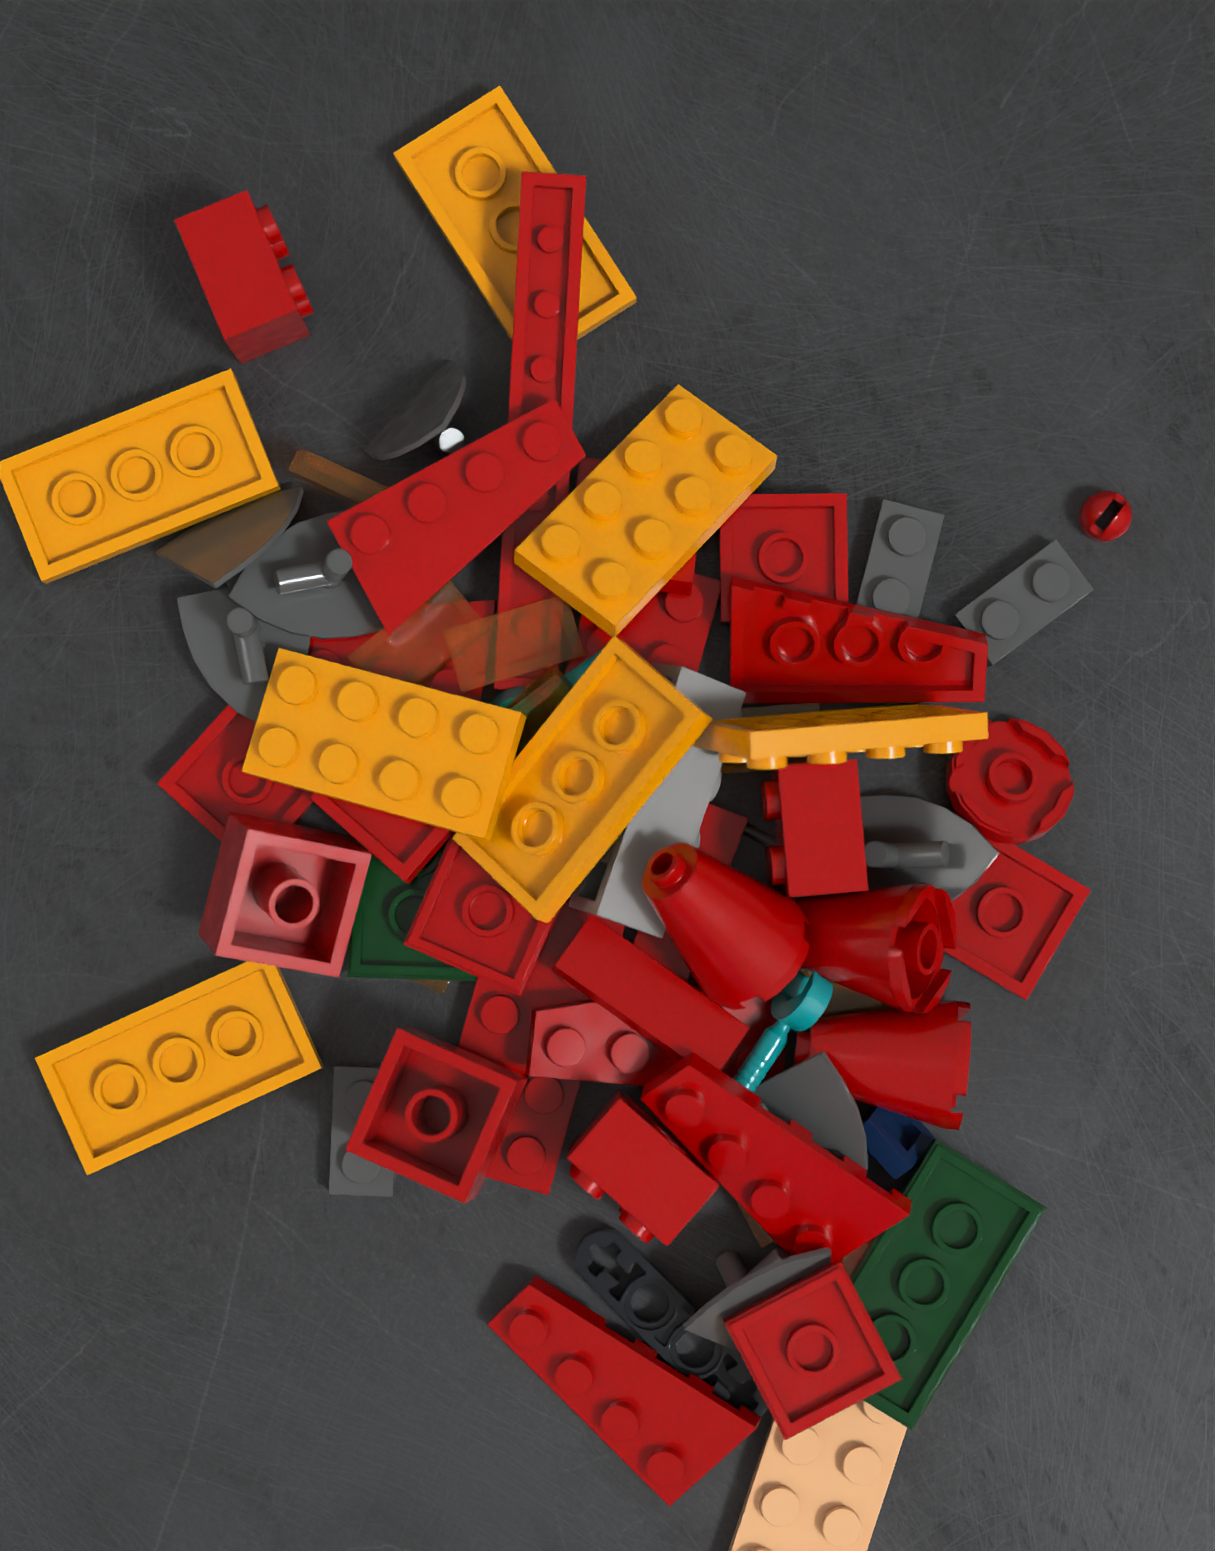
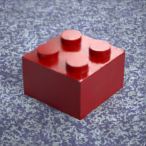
[174,190,314,364]
[760,759,868,897]
[198,811,372,978]
[345,1026,528,1204]
[567,1089,719,1246]

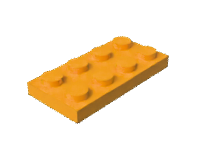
[393,86,637,341]
[0,369,281,584]
[514,384,777,637]
[452,636,713,923]
[242,648,527,842]
[694,703,988,769]
[35,961,324,1175]

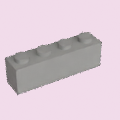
[569,663,746,938]

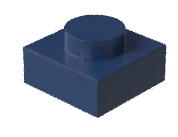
[861,1105,934,1180]

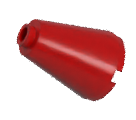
[642,843,810,1010]
[794,883,957,1013]
[794,1000,971,1130]

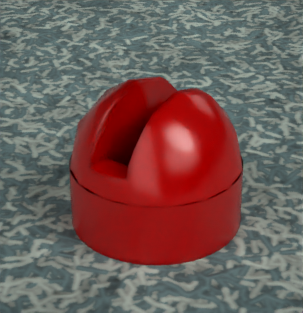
[1079,490,1132,543]

